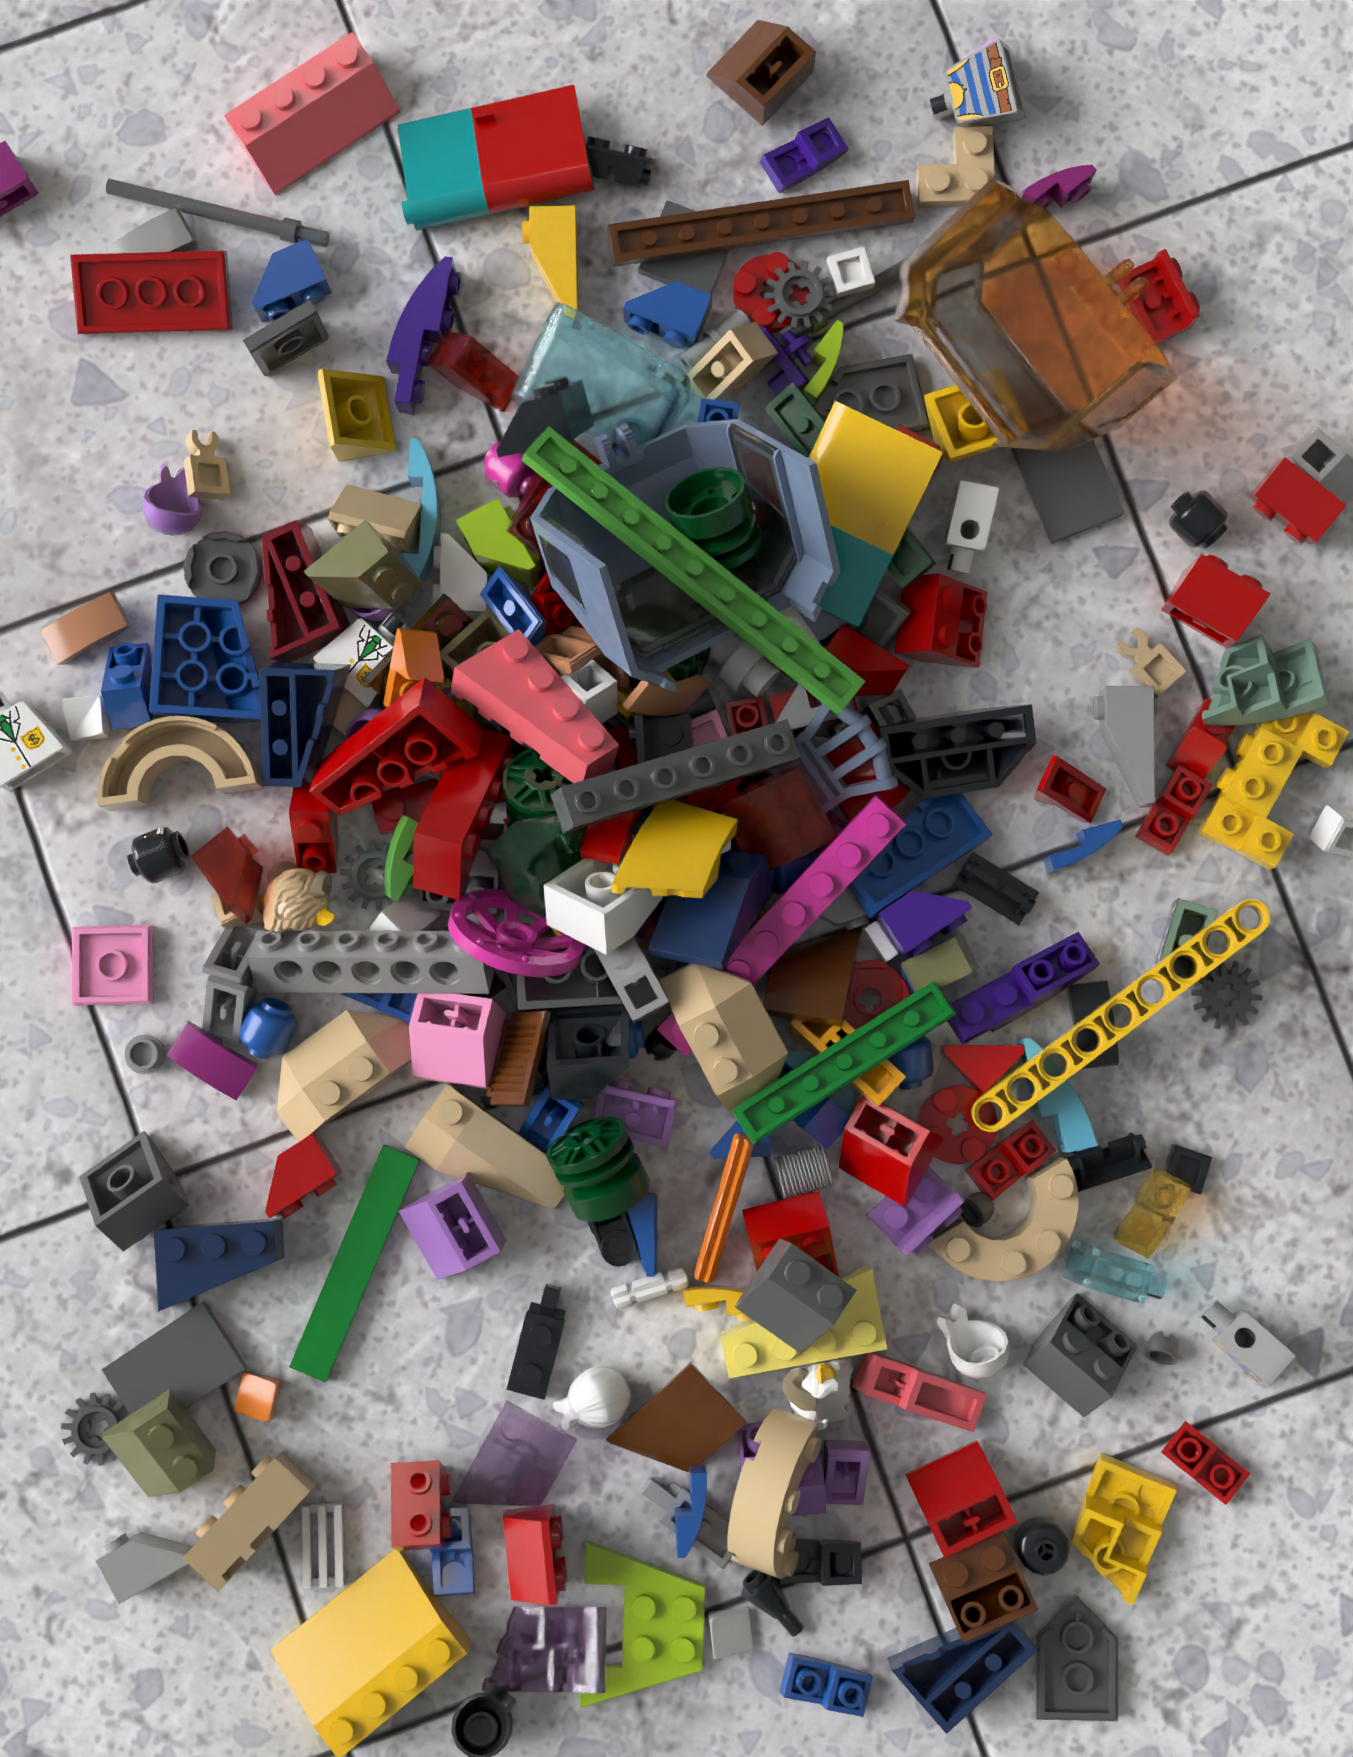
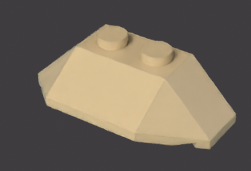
[660,963,788,1119]
[276,1010,412,1142]

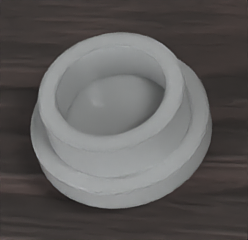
[125,1035,165,1074]

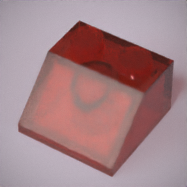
[718,766,837,871]

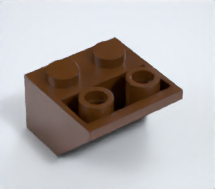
[707,20,816,126]
[929,1531,1038,1643]

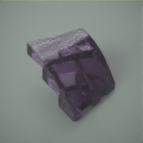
[452,1400,577,1506]
[482,1606,607,1693]

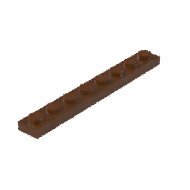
[607,180,915,267]

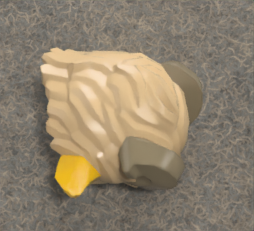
[259,861,335,933]

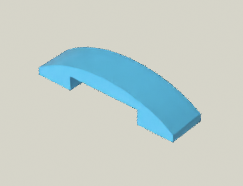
[403,438,441,600]

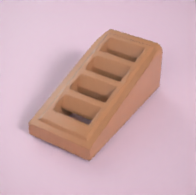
[534,633,602,675]

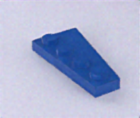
[847,793,993,918]

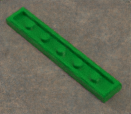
[731,981,956,1145]
[289,1144,420,1383]

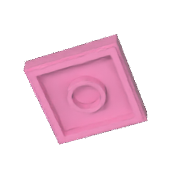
[72,925,154,1006]

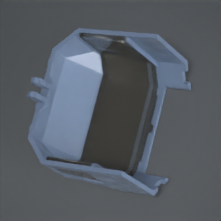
[530,419,841,693]

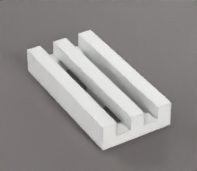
[301,1502,345,1589]

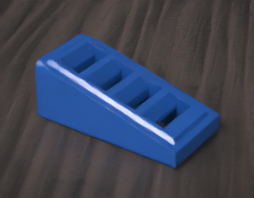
[627,1193,658,1277]

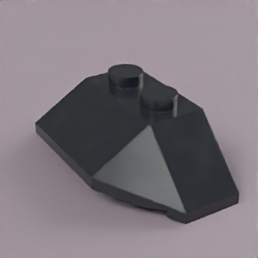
[878,704,1037,799]

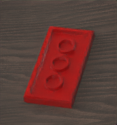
[70,250,233,334]

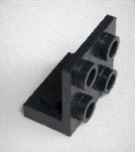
[628,713,693,766]

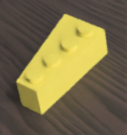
[720,1265,887,1379]

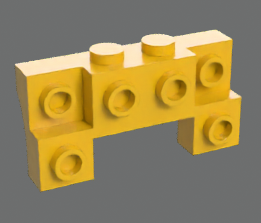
[1197,713,1350,870]

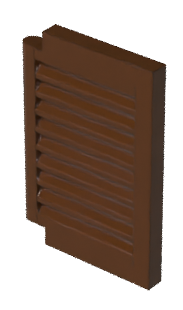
[486,1011,551,1107]

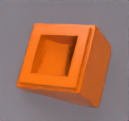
[234,1371,283,1423]

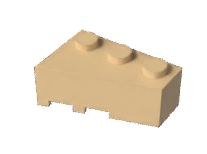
[183,1451,317,1592]

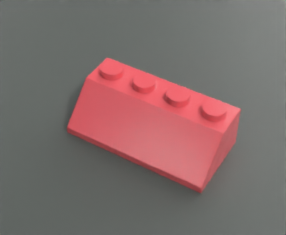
[224,32,401,195]

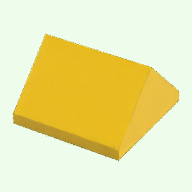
[318,369,396,462]
[924,372,1025,463]

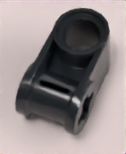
[587,1211,638,1267]

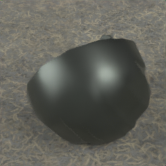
[451,1683,517,1757]

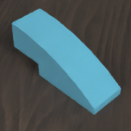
[1017,1038,1098,1153]

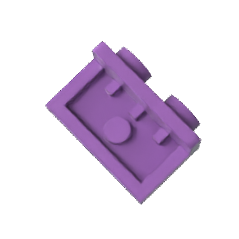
[593,1079,678,1148]

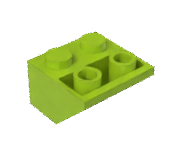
[456,498,542,587]

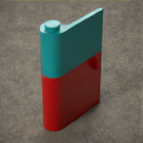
[397,84,595,231]

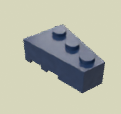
[259,662,351,787]
[153,1218,285,1312]
[887,1621,1038,1734]

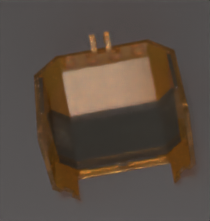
[895,177,1178,453]

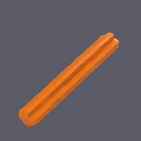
[693,1133,754,1283]

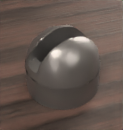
[1145,1331,1179,1365]

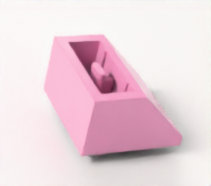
[409,993,507,1089]

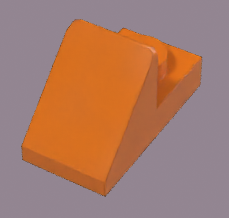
[383,628,444,707]

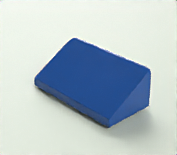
[480,566,546,646]

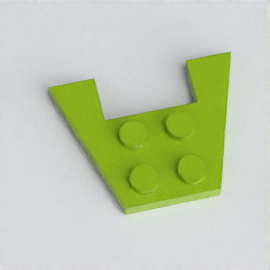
[580,1540,705,1708]

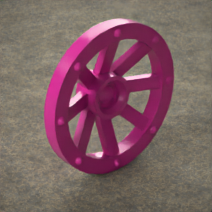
[448,889,585,977]

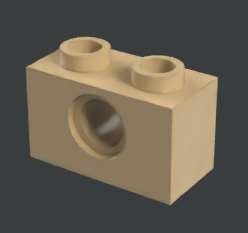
[683,322,778,402]

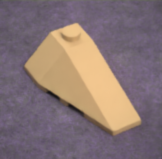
[404,1084,565,1209]

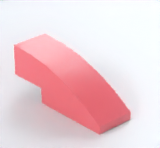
[852,1352,987,1432]

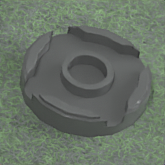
[183,531,263,605]

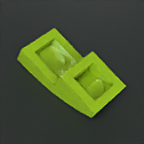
[804,320,843,406]

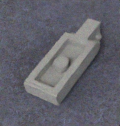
[641,1476,735,1569]

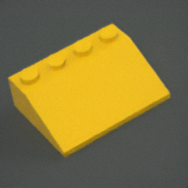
[271,1549,472,1757]

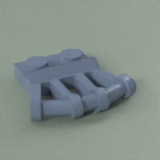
[771,703,899,824]

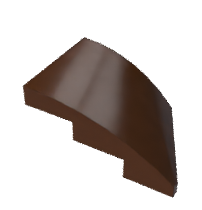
[763,927,862,1027]
[606,1361,746,1472]

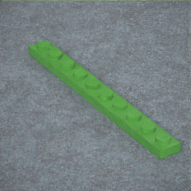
[522,426,865,715]

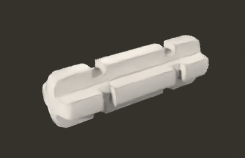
[611,1267,689,1309]

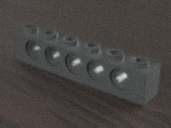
[551,719,800,834]

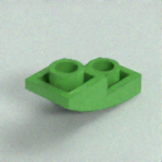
[384,815,418,902]

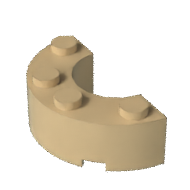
[98,716,265,812]
[929,1157,1079,1282]
[728,1408,821,1579]

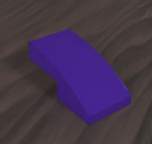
[759,117,849,194]

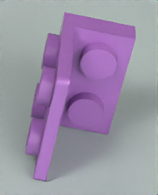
[866,1166,965,1256]

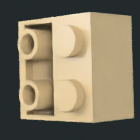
[328,484,422,554]

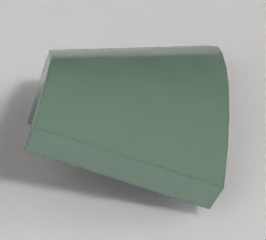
[1202,635,1330,726]

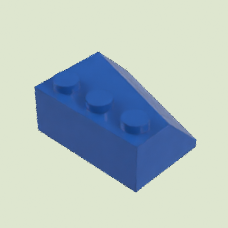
[149,594,261,724]

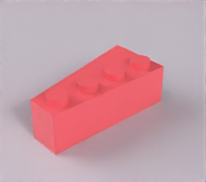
[451,629,619,783]

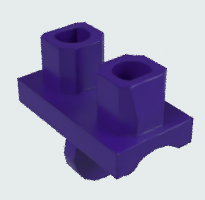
[760,326,814,396]

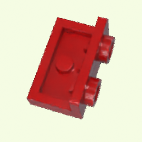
[1116,249,1200,348]

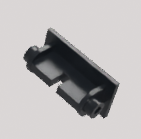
[585,136,655,188]
[952,851,1039,926]
[1066,1132,1152,1192]

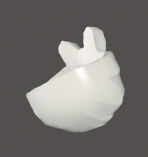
[937,1303,1010,1379]
[553,1366,631,1431]

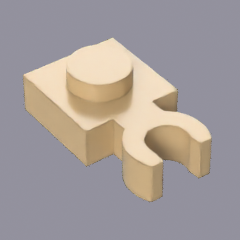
[183,430,230,500]
[1116,627,1186,699]

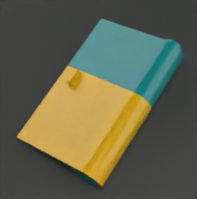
[754,401,943,627]

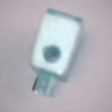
[1063,1239,1167,1304]

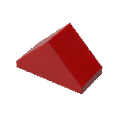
[940,1045,1024,1093]

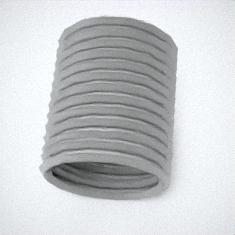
[774,1146,834,1198]

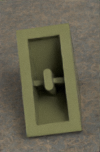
[901,933,979,992]

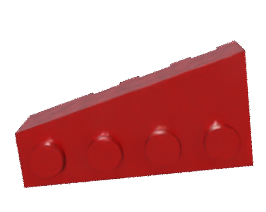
[309,677,483,816]
[413,729,517,900]

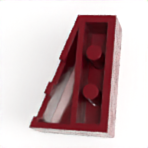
[261,520,351,662]

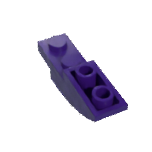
[386,256,461,415]
[947,931,1100,1045]

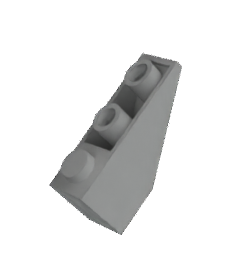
[594,936,670,1024]

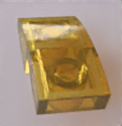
[1114,1167,1191,1259]

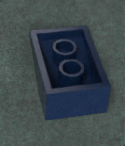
[648,850,773,969]

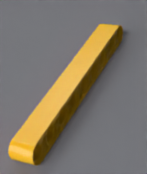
[971,899,1270,1132]

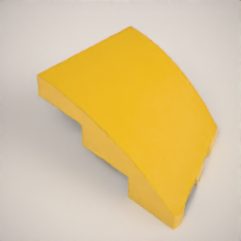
[611,800,738,898]
[1071,1453,1177,1605]

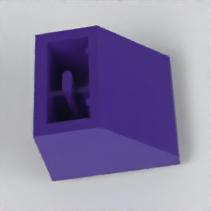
[872,891,972,958]

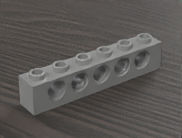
[247,930,495,994]

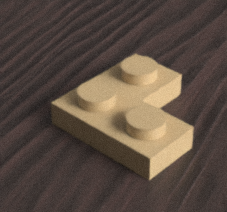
[916,126,996,208]

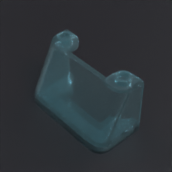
[511,302,690,448]

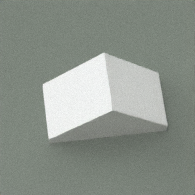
[367,888,442,931]

